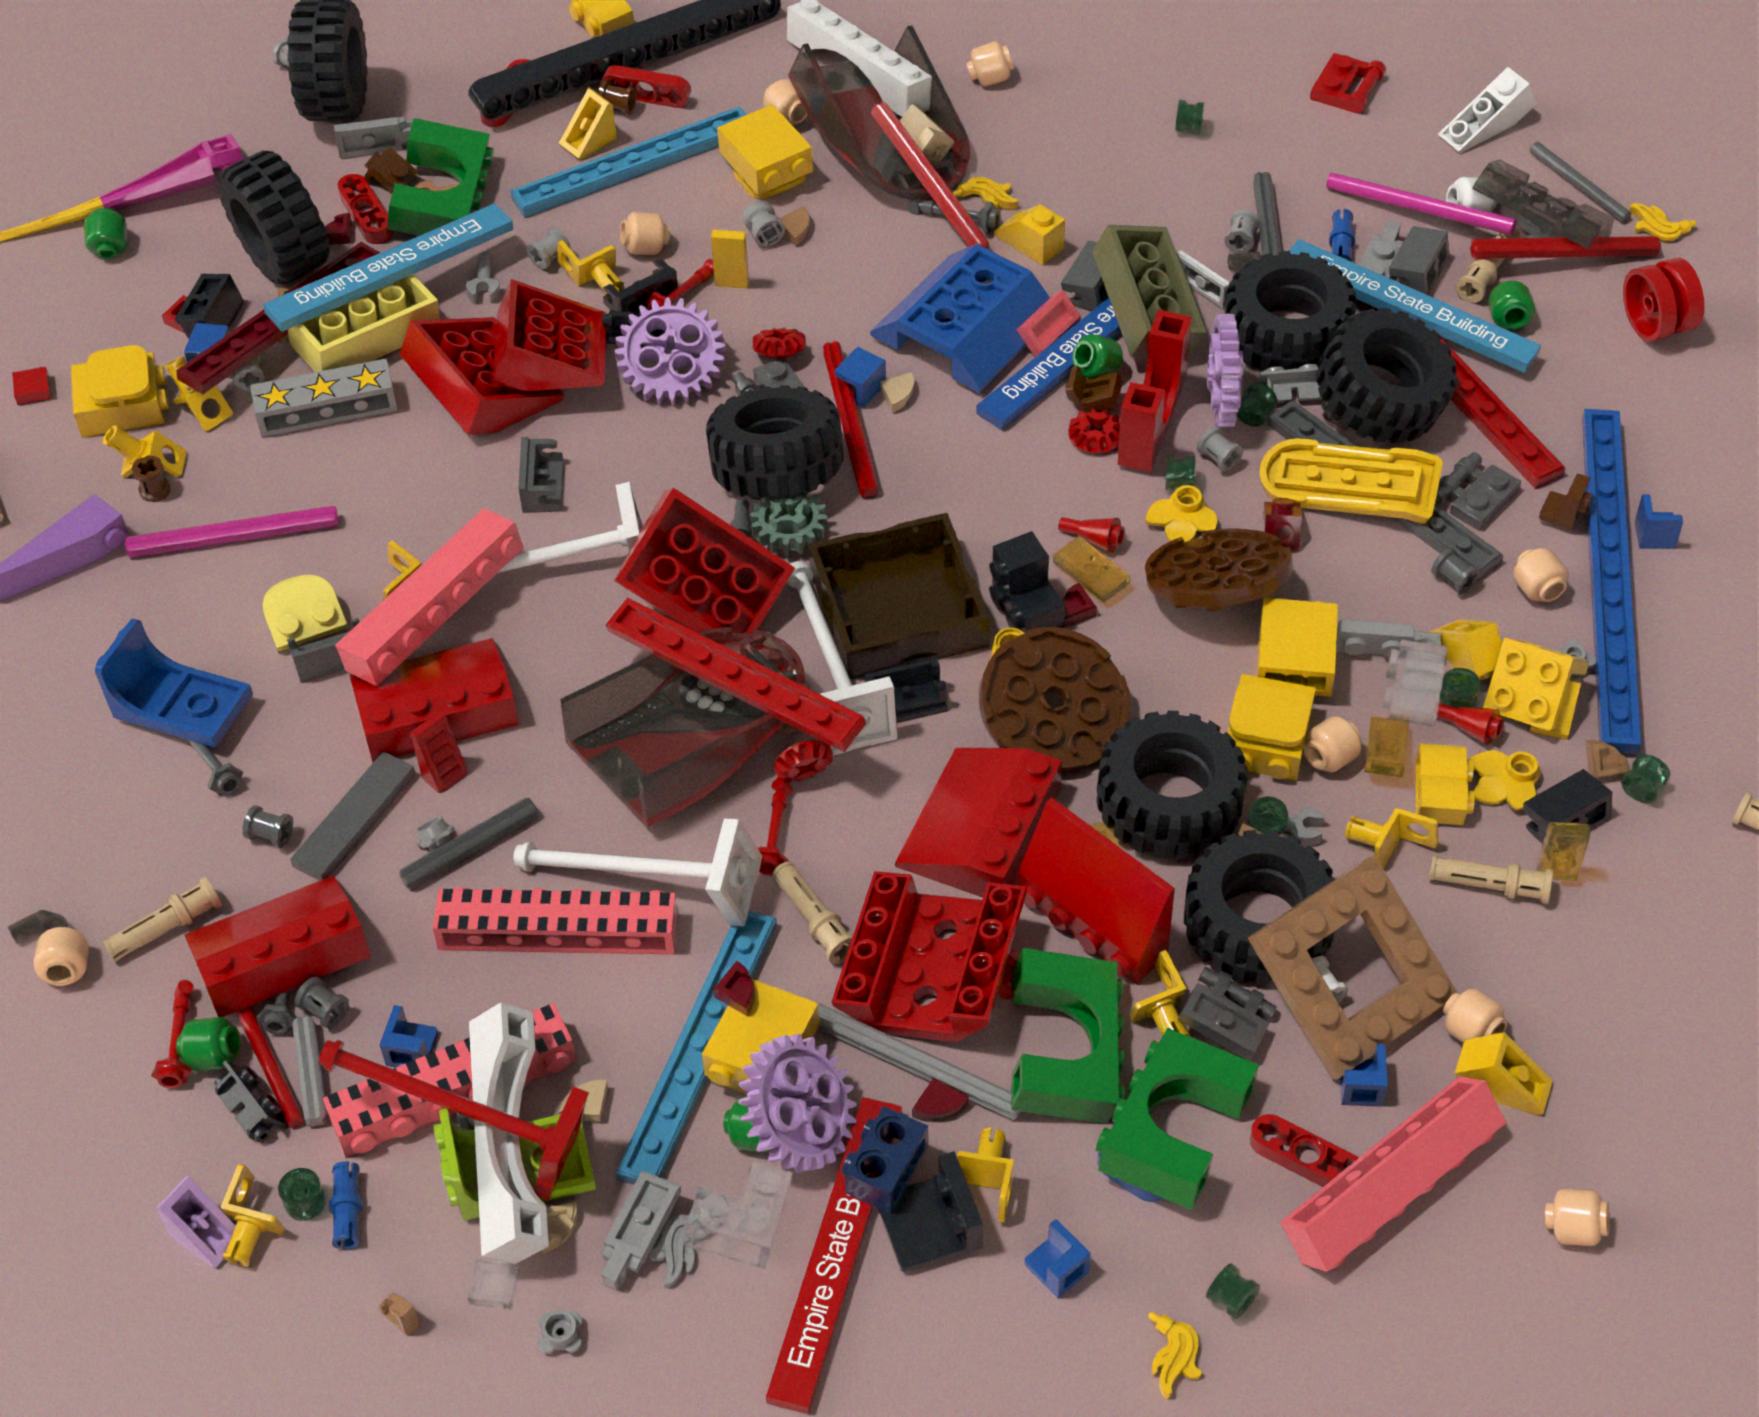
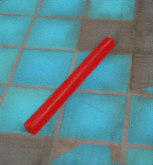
[871,102,989,249]
[1469,236,1661,259]
[823,341,878,498]

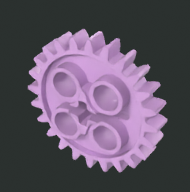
[614,297,726,406]
[1207,314,1243,428]
[738,1034,857,1173]

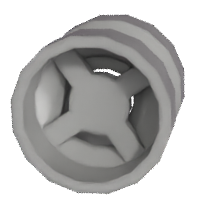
[742,201,785,247]

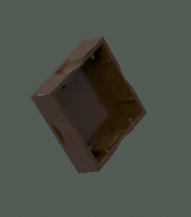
[808,513,990,680]

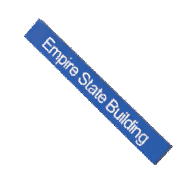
[976,298,1121,430]

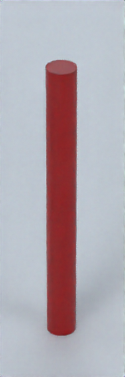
[236,1006,304,1128]

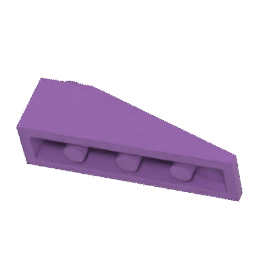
[0,494,129,602]

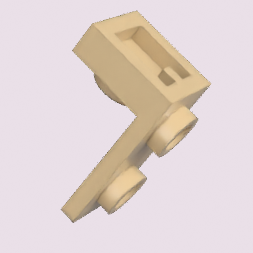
[900,104,955,167]

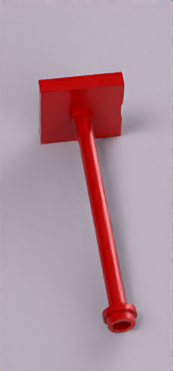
[318,1040,589,1201]

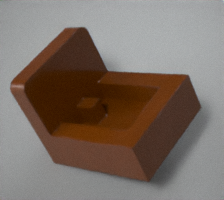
[364,147,419,193]
[1065,366,1123,413]
[1539,473,1593,531]

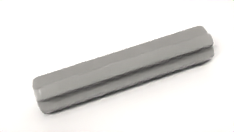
[292,1015,328,1127]

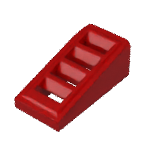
[411,711,467,793]

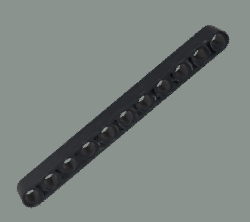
[468,0,781,120]

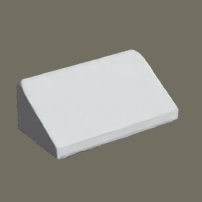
[1177,250,1229,310]

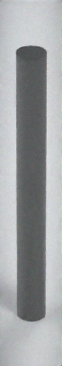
[1530,142,1632,223]

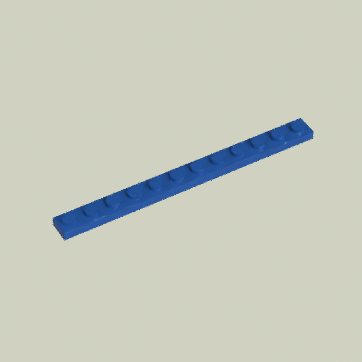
[1582,409,1641,754]

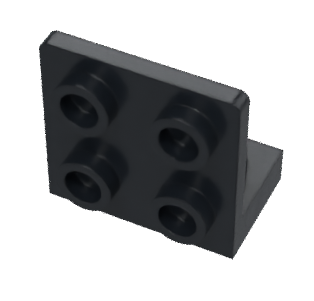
[878,1151,983,1272]

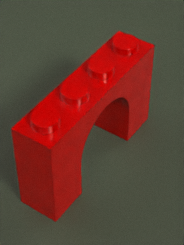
[1117,309,1192,472]

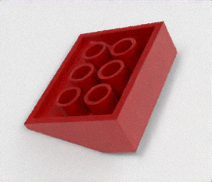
[493,279,606,391]
[399,317,564,435]
[614,487,795,640]
[349,638,519,763]
[895,748,1062,898]
[1018,798,1175,985]
[184,876,371,1017]

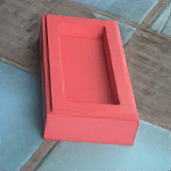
[1016,290,1081,357]

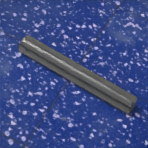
[1253,171,1281,256]
[399,797,538,889]

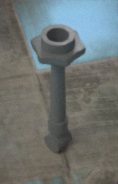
[907,196,1001,234]
[185,739,243,795]
[257,990,297,1034]

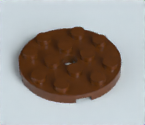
[1145,528,1293,612]
[979,627,1130,773]

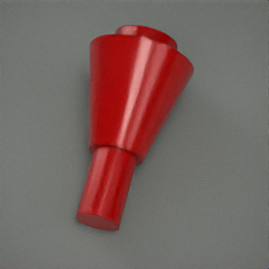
[1058,517,1125,553]
[1432,702,1504,745]

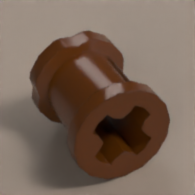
[598,81,637,115]
[131,455,171,502]

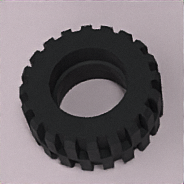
[287,0,368,121]
[217,150,330,284]
[1225,251,1357,372]
[1316,308,1458,444]
[706,385,844,500]
[1096,710,1248,860]
[1184,830,1336,985]

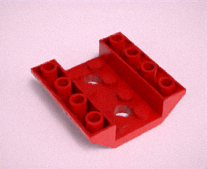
[831,871,1027,1043]

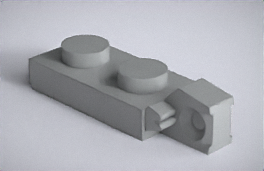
[334,117,422,159]
[1359,220,1404,279]
[1336,619,1441,661]
[600,1170,682,1291]

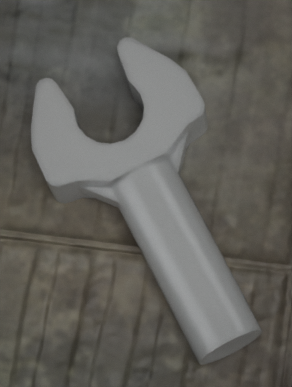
[466,252,501,304]
[1251,806,1325,847]

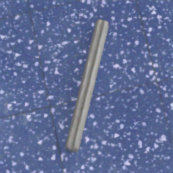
[814,1001,1021,1119]

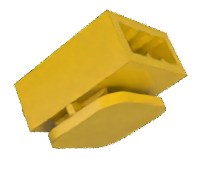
[717,104,813,199]
[71,345,169,437]
[1256,598,1338,697]
[1227,673,1316,781]
[702,979,820,1094]

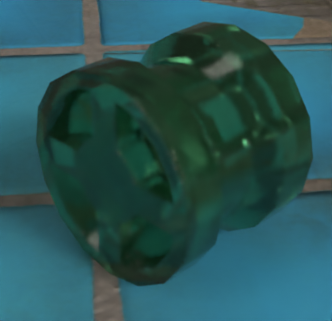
[1175,100,1205,134]
[1236,382,1278,427]
[1165,454,1195,490]
[1438,668,1481,708]
[1621,754,1671,803]
[1249,796,1288,836]
[278,1168,326,1221]
[1206,1263,1260,1320]

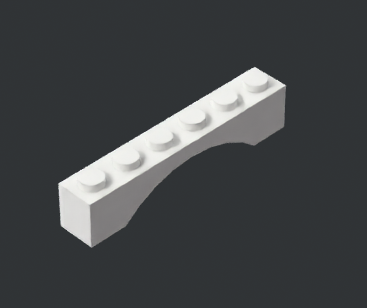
[787,0,932,117]
[469,1002,549,1264]

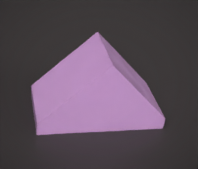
[156,1176,236,1267]

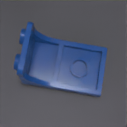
[95,618,253,748]

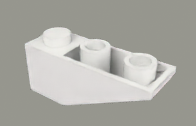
[1438,67,1537,154]

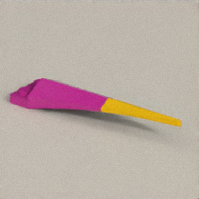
[0,134,243,242]

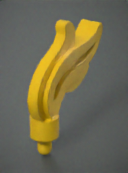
[953,176,1018,210]
[1629,203,1697,241]
[1148,1312,1202,1399]

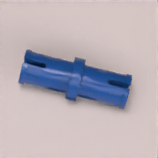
[1329,209,1355,262]
[329,1161,363,1250]

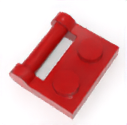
[1310,53,1386,113]

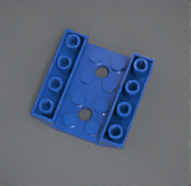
[870,244,1050,393]

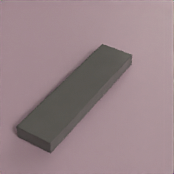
[290,751,416,881]

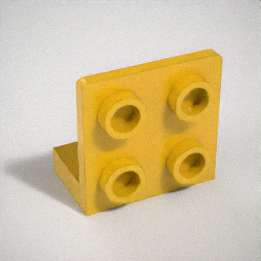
[1483,637,1590,731]

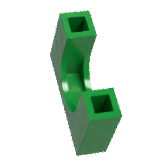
[387,118,494,236]
[1011,948,1125,1124]
[1095,1028,1259,1210]

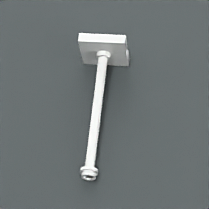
[498,482,643,573]
[787,561,897,756]
[513,818,762,927]

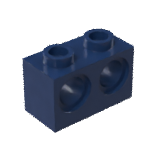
[841,1106,929,1214]

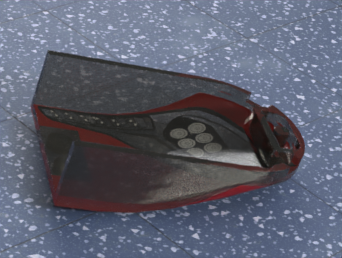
[788,25,970,200]
[560,627,805,828]

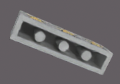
[250,359,398,437]

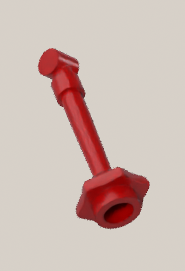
[646,258,714,311]
[758,778,792,876]
[151,980,194,1088]

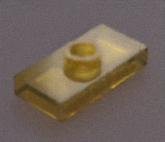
[1053,536,1130,603]
[1364,716,1409,778]
[1536,822,1590,881]

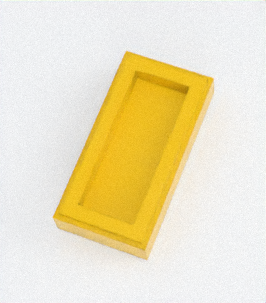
[711,229,750,289]

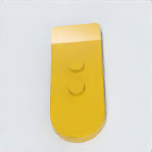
[1259,438,1443,524]

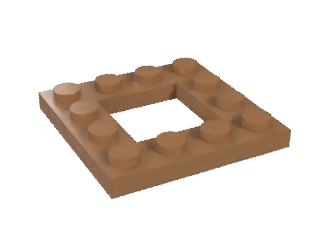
[1248,855,1458,1079]

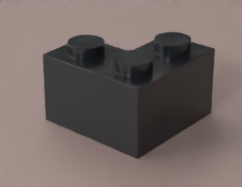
[989,531,1065,633]

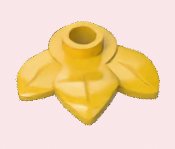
[1145,485,1218,542]
[1469,750,1541,810]

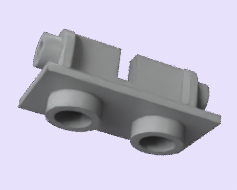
[1255,364,1322,404]

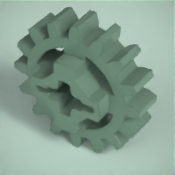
[750,491,828,556]

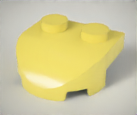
[263,575,348,652]

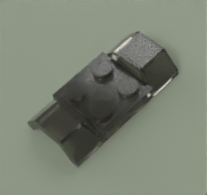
[1472,159,1615,249]

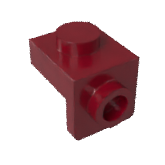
[1263,498,1302,550]

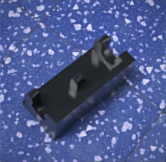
[603,258,678,317]
[175,273,244,339]
[865,658,947,723]
[1523,769,1613,854]

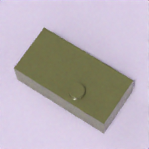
[1092,225,1207,358]

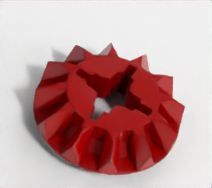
[752,327,806,358]
[1068,407,1120,454]
[773,740,833,782]

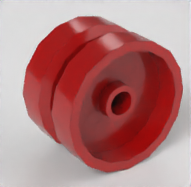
[1623,257,1705,342]

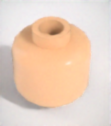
[966,41,1014,87]
[763,79,808,126]
[620,211,670,256]
[1513,548,1569,602]
[1304,716,1361,773]
[34,927,89,986]
[1443,988,1507,1043]
[1545,1189,1610,1246]

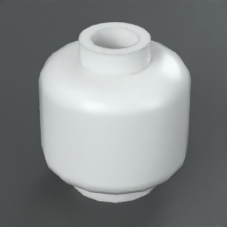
[1446,177,1498,213]

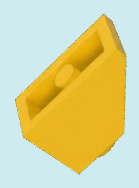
[994,204,1065,265]
[1429,619,1502,681]
[1454,1032,1553,1115]

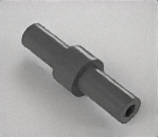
[730,499,751,537]

